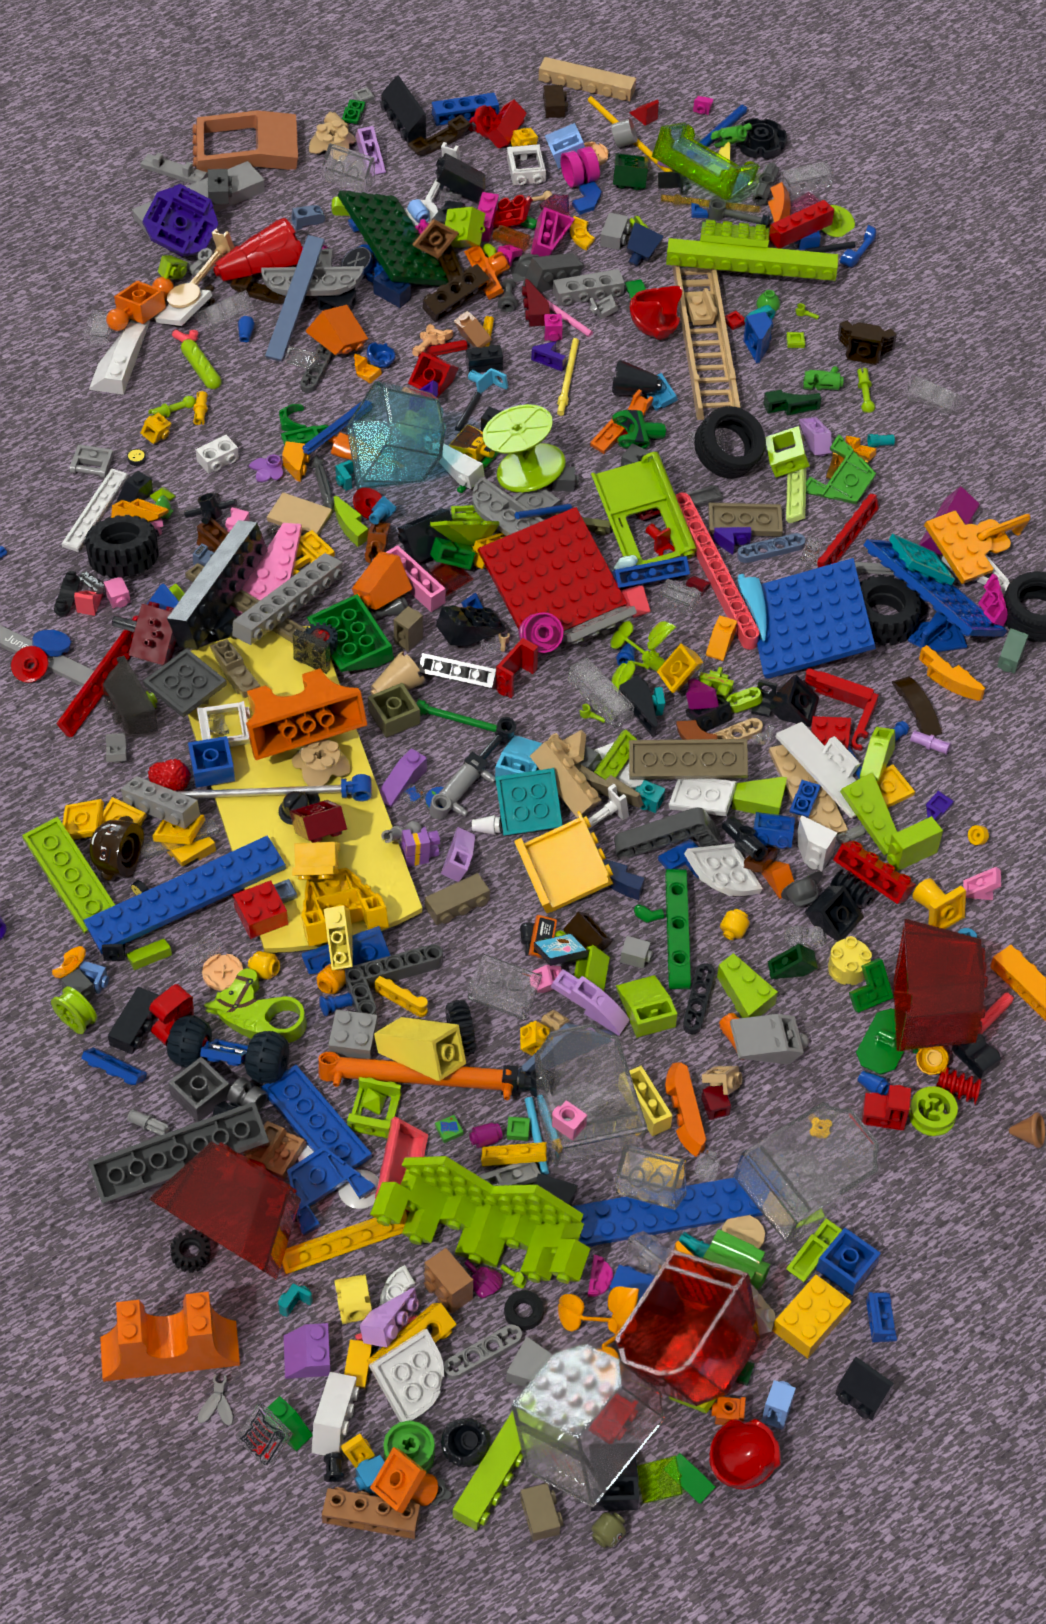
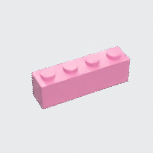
[386,545,446,612]

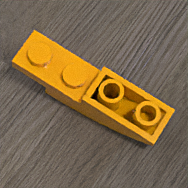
[919,645,985,701]

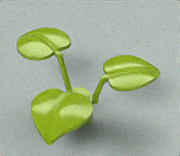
[610,621,677,693]

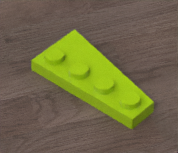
[840,771,897,856]

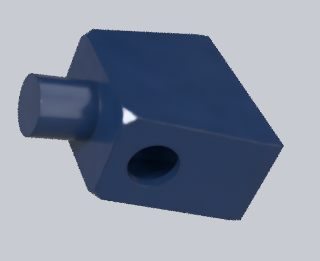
[626,222,664,267]

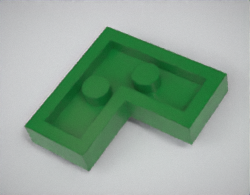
[849,958,894,1012]

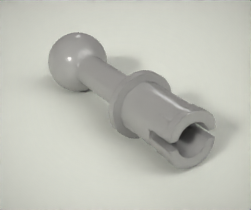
[381,821,422,843]

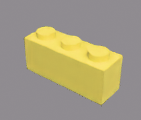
[621,1065,672,1136]

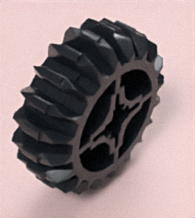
[445,1000,476,1056]

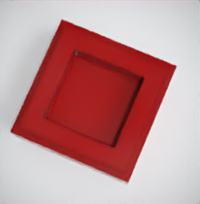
[725,311,745,330]

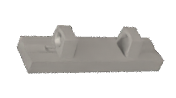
[140,153,207,184]

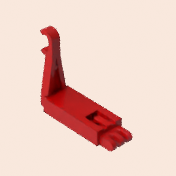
[805,669,879,751]

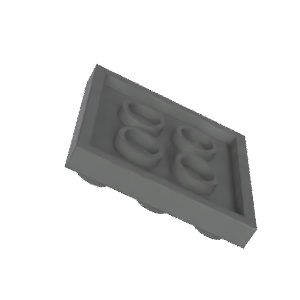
[143,648,227,718]

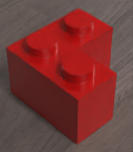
[861,1085,911,1131]

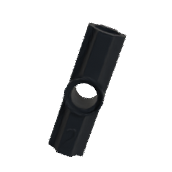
[722,816,768,861]

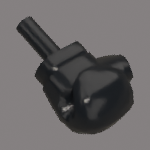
[520,922,534,956]

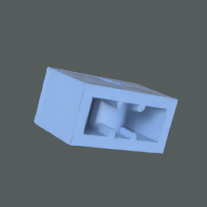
[761,1380,796,1430]

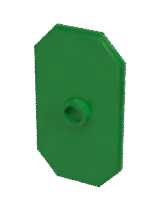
[856,1008,915,1074]

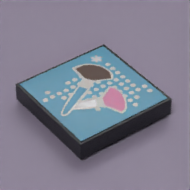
[534,934,588,966]

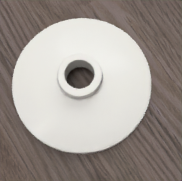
[338,1170,379,1209]

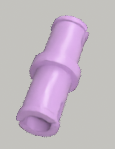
[910,730,951,755]

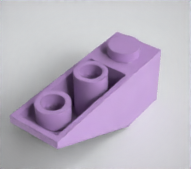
[441,827,475,882]
[360,1288,419,1348]

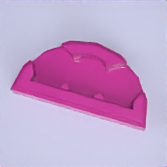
[588,1254,613,1297]

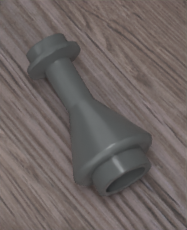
[498,278,518,312]
[369,596,408,623]

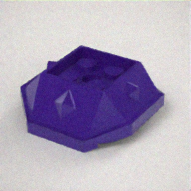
[142,184,218,257]

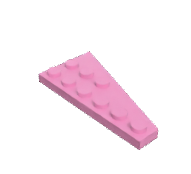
[230,523,302,616]

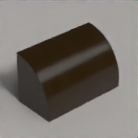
[563,912,613,951]

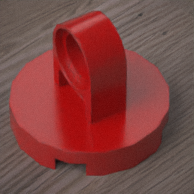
[468,105,497,139]

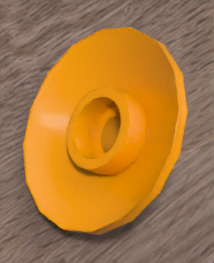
[52,946,86,978]

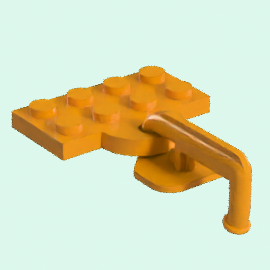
[924,510,1031,584]

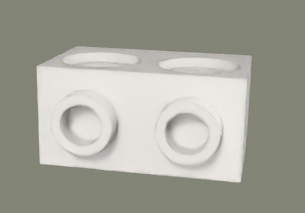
[196,435,239,474]

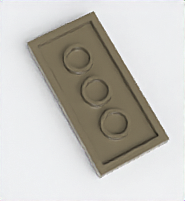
[708,503,783,536]

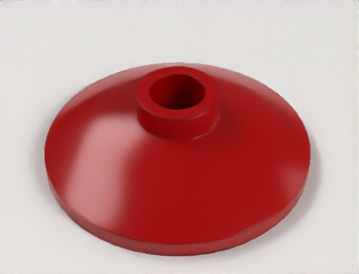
[353,488,382,519]
[11,646,49,683]

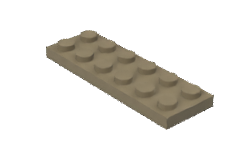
[629,739,748,779]

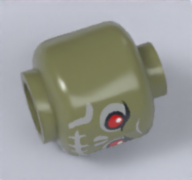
[591,1512,626,1549]

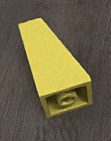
[374,1017,466,1081]

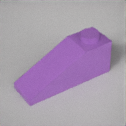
[379,748,427,808]

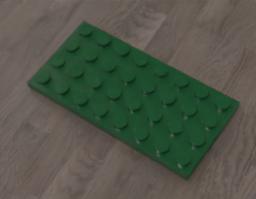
[338,190,448,286]

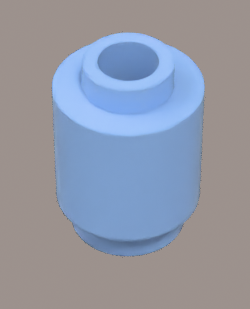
[407,199,430,223]

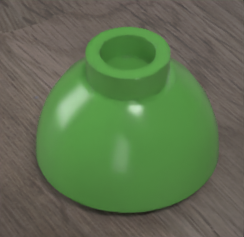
[756,290,780,312]
[155,495,174,520]

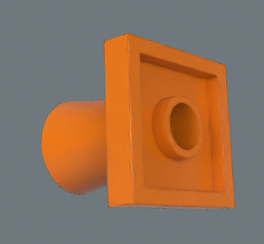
[370,1447,438,1513]

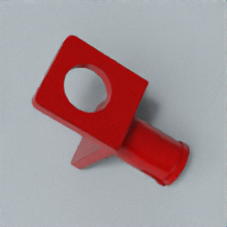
[645,524,675,556]

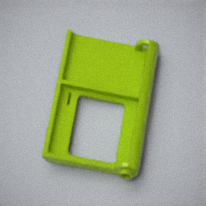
[591,452,697,566]

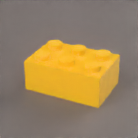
[772,1275,852,1358]

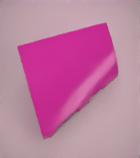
[978,573,1008,626]

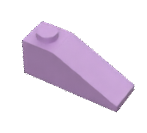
[355,126,386,176]
[799,417,832,457]

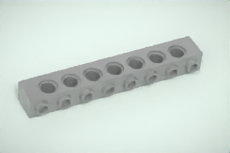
[232,553,343,645]

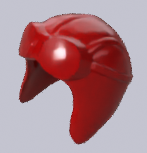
[629,286,683,340]
[709,1419,781,1489]

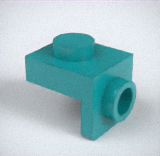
[335,460,353,491]
[278,1283,313,1317]

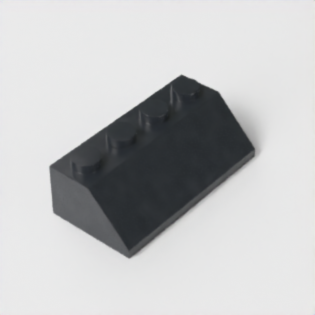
[380,75,426,143]

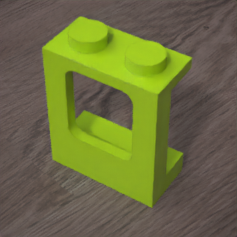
[765,426,810,478]
[347,1077,401,1138]

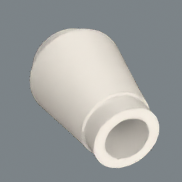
[472,815,502,835]

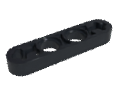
[683,963,715,1035]

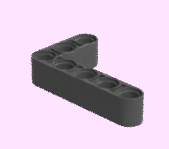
[614,807,722,858]
[345,944,443,1015]

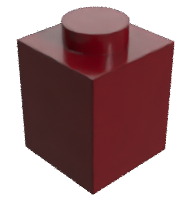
[701,1084,731,1120]

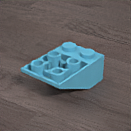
[495,735,543,777]

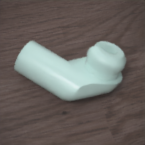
[613,555,638,570]

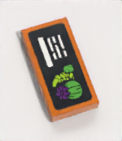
[528,915,557,959]

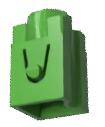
[702,1229,771,1290]

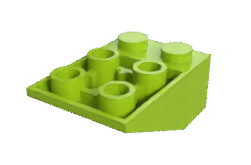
[616,975,677,1038]

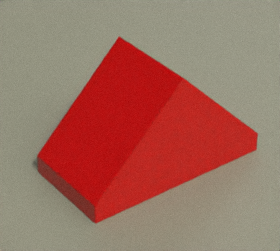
[629,99,659,126]

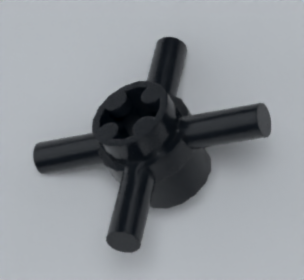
[184,493,238,524]

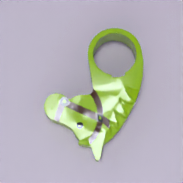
[204,968,307,1043]

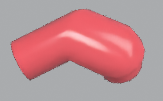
[172,330,199,342]

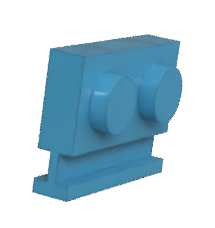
[644,373,678,411]

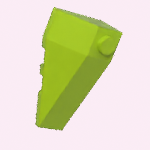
[430,521,500,549]

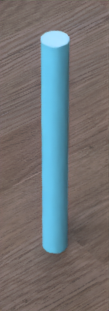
[525,1097,549,1175]

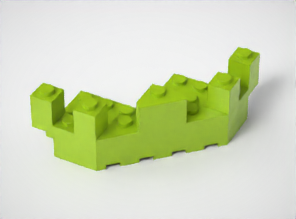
[370,1156,591,1284]

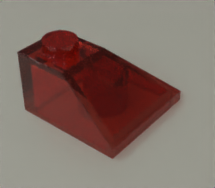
[427,563,473,597]

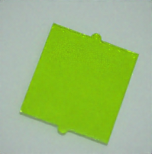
[637,1456,683,1504]

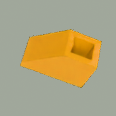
[282,441,310,482]

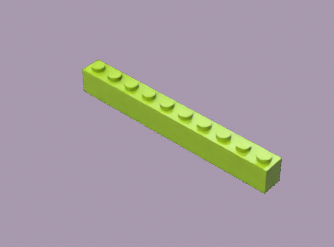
[666,238,838,281]

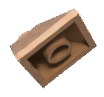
[413,219,459,258]

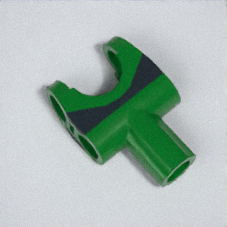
[612,410,666,449]

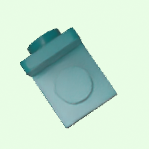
[651,687,665,716]

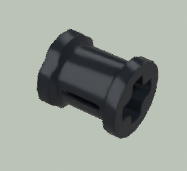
[323,1453,345,1482]

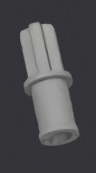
[127,1109,169,1136]

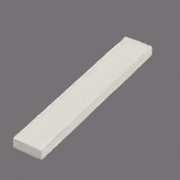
[62,469,128,552]

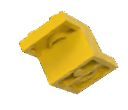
[292,842,340,880]

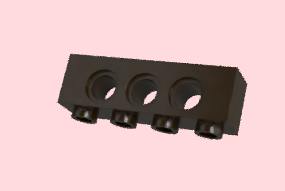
[422,264,490,322]

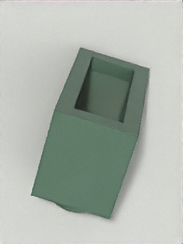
[997,628,1028,674]

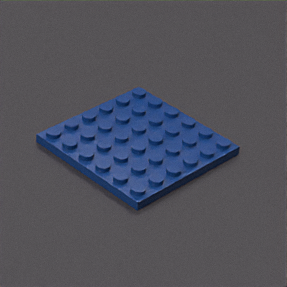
[757,558,876,679]

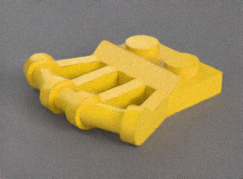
[293,530,335,576]

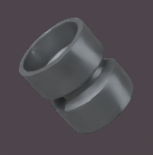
[227,1077,268,1112]

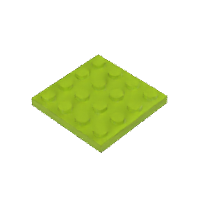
[700,220,769,248]

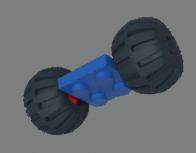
[167,1015,290,1084]

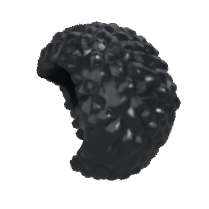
[441,1418,491,1468]

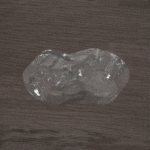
[784,925,827,948]

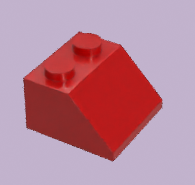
[408,351,459,398]

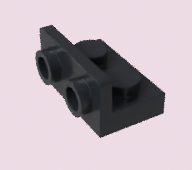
[686,695,733,732]

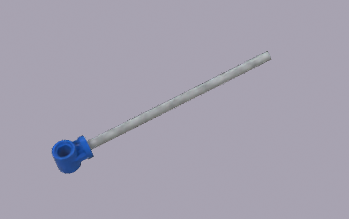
[176,774,372,801]

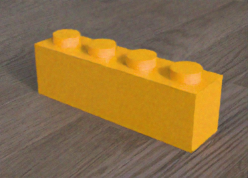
[990,945,1046,1021]

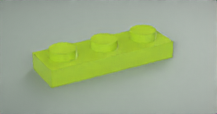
[594,729,637,780]

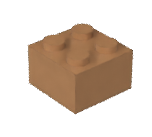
[424,1248,473,1314]

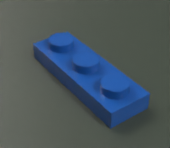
[81,1047,147,1085]

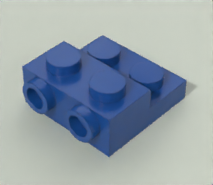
[754,812,795,848]

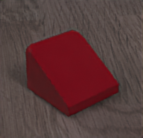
[686,576,710,596]

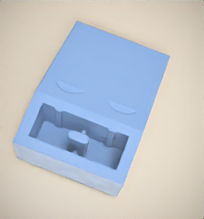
[545,123,585,169]

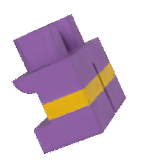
[401,827,440,867]

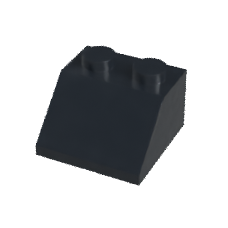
[805,886,864,942]
[835,1357,894,1421]

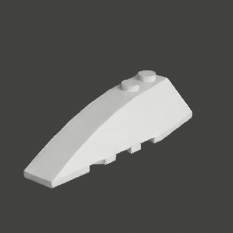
[89,320,150,395]

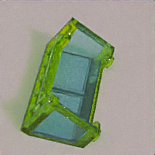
[652,122,759,200]

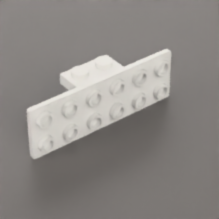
[775,722,860,818]

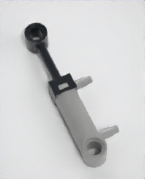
[429,717,516,819]

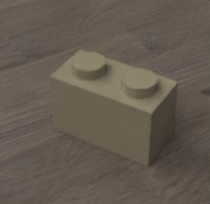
[394,606,423,652]
[520,1483,563,1541]

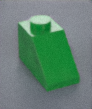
[263,1396,313,1452]

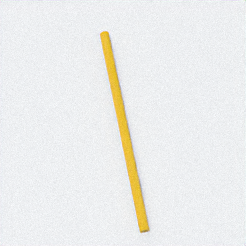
[587,96,672,172]

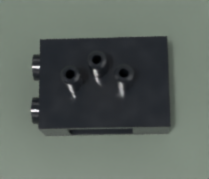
[435,153,486,203]
[397,508,454,563]

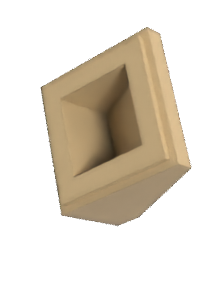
[540,1010,570,1036]

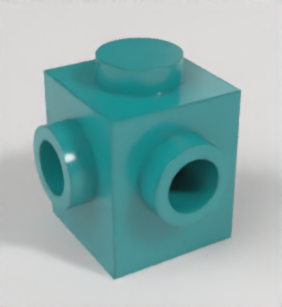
[635,780,665,813]

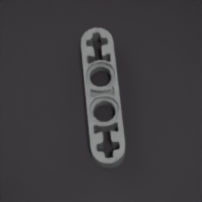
[444,1325,522,1380]

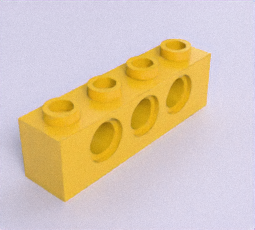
[366,1303,457,1364]

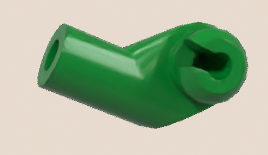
[521,216,537,229]
[634,905,664,923]

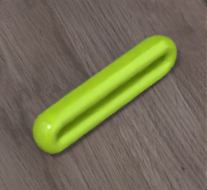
[180,339,222,389]

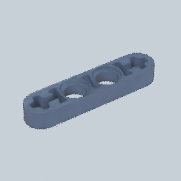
[737,533,805,563]

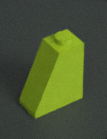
[731,777,787,815]

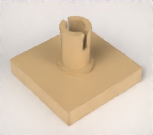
[548,730,586,765]

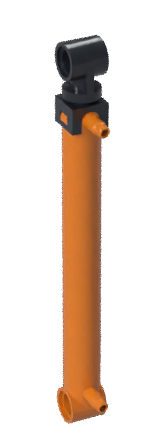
[318,1052,552,1100]

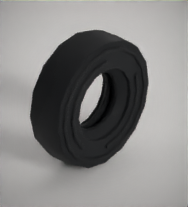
[504,1290,544,1331]

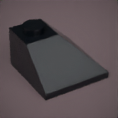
[770,675,819,727]

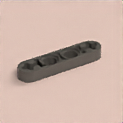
[300,344,334,393]

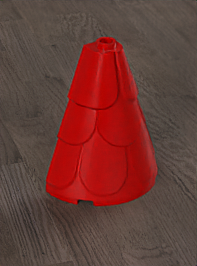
[213,218,303,281]

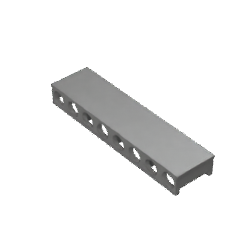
[132,161,265,240]

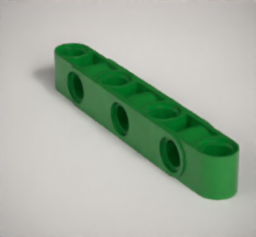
[665,869,691,989]

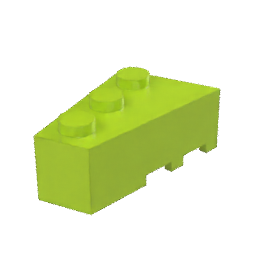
[717,953,778,1018]

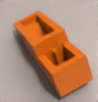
[768,182,791,222]

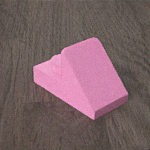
[963,867,1001,900]

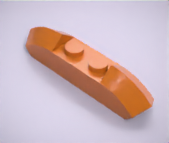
[665,1062,706,1157]

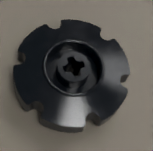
[735,118,787,159]

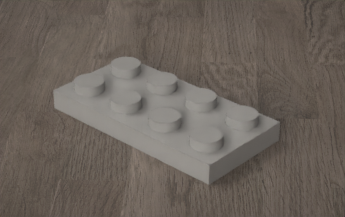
[561,606,637,644]

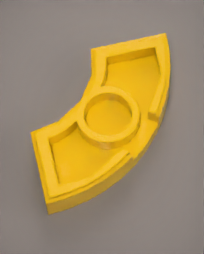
[570,216,595,251]

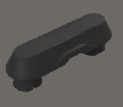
[54,571,80,617]

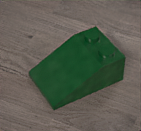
[613,153,648,190]

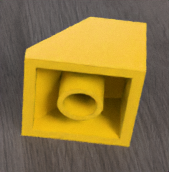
[657,643,704,693]

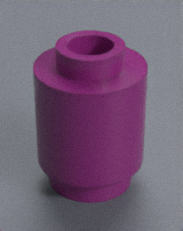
[469,1122,503,1148]

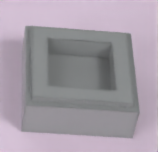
[353,87,375,103]

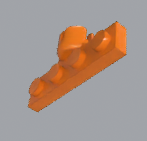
[464,246,510,300]

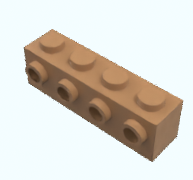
[322,1487,420,1539]

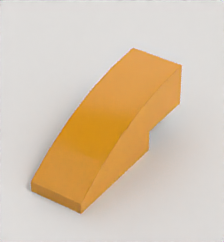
[111,499,169,521]

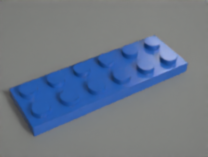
[261,1065,372,1169]

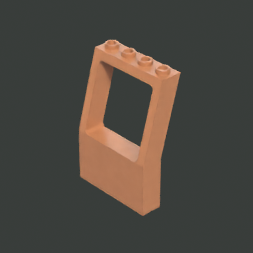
[192,110,298,172]

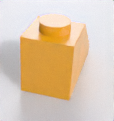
[705,615,737,661]

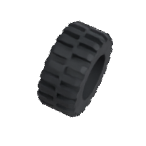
[85,515,159,578]
[860,575,922,646]

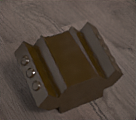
[838,320,897,365]

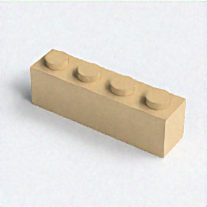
[530,739,601,818]

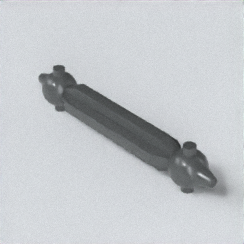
[311,456,334,509]

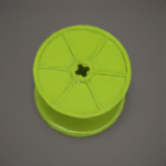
[483,404,566,492]

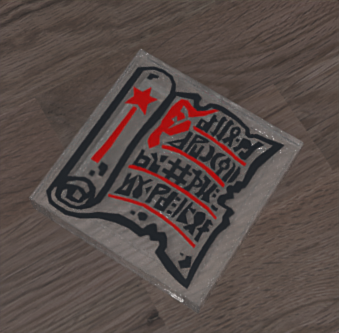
[236,1403,293,1470]

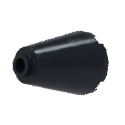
[612,360,662,396]

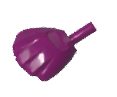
[464,1259,503,1298]

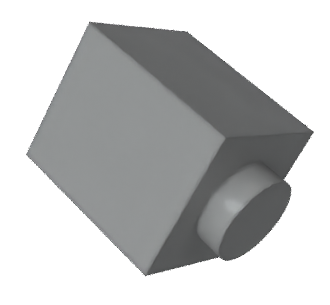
[620,936,653,969]

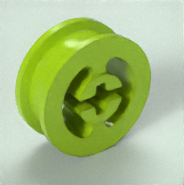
[51,986,97,1034]
[909,1086,958,1136]

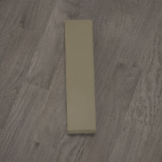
[575,763,643,808]

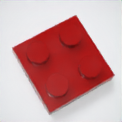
[811,716,852,750]

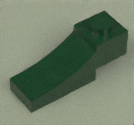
[763,390,822,416]

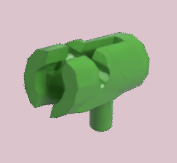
[711,123,752,148]
[803,366,843,390]

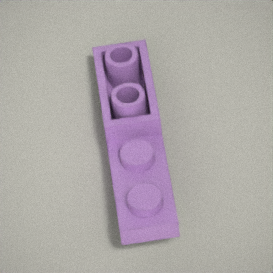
[551,969,630,1036]

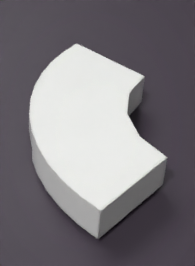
[380,1265,415,1306]

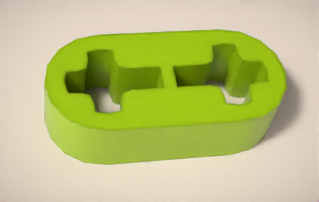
[726,687,763,713]

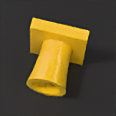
[912,878,966,936]

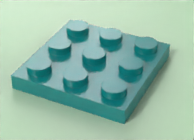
[888,533,955,585]
[495,768,563,836]

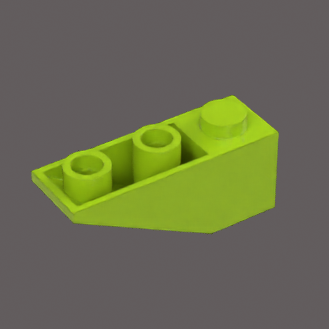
[860,727,895,781]

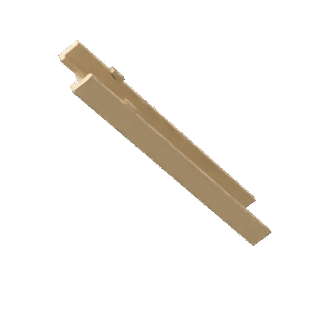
[672,265,740,420]

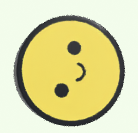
[127,449,146,466]
[131,880,149,895]

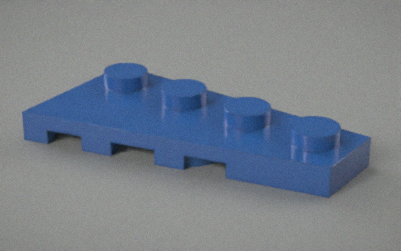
[302,926,391,974]

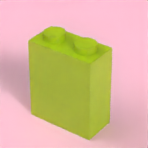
[887,816,943,871]

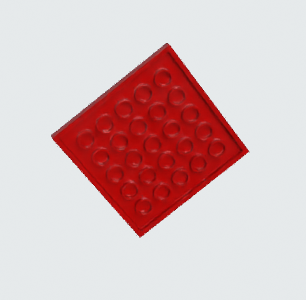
[477,507,627,631]

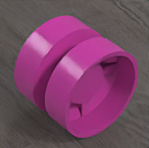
[560,146,600,188]
[519,612,563,653]

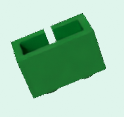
[430,537,476,570]

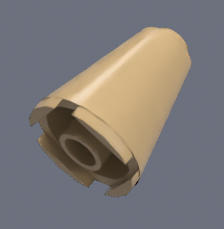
[370,651,425,695]

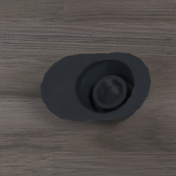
[278,791,320,825]

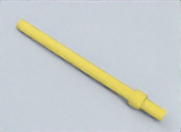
[557,338,579,416]

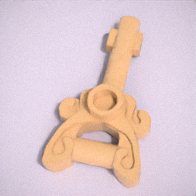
[412,324,453,356]

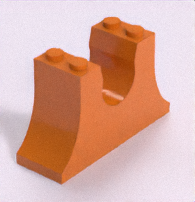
[246,669,367,760]
[100,1292,240,1382]

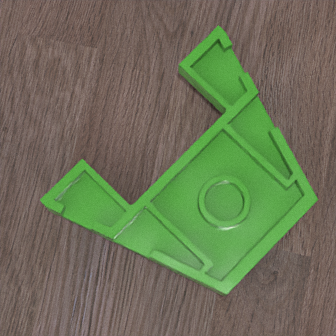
[806,435,876,504]

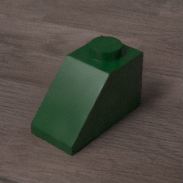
[767,943,818,979]

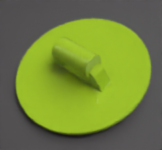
[822,205,855,237]

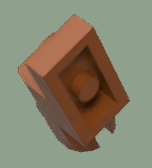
[365,522,391,563]

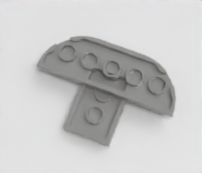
[261,249,364,296]
[472,476,560,536]

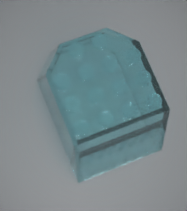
[346,381,446,490]

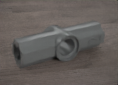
[752,162,779,206]

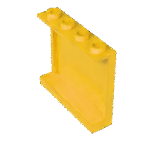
[514,811,613,914]

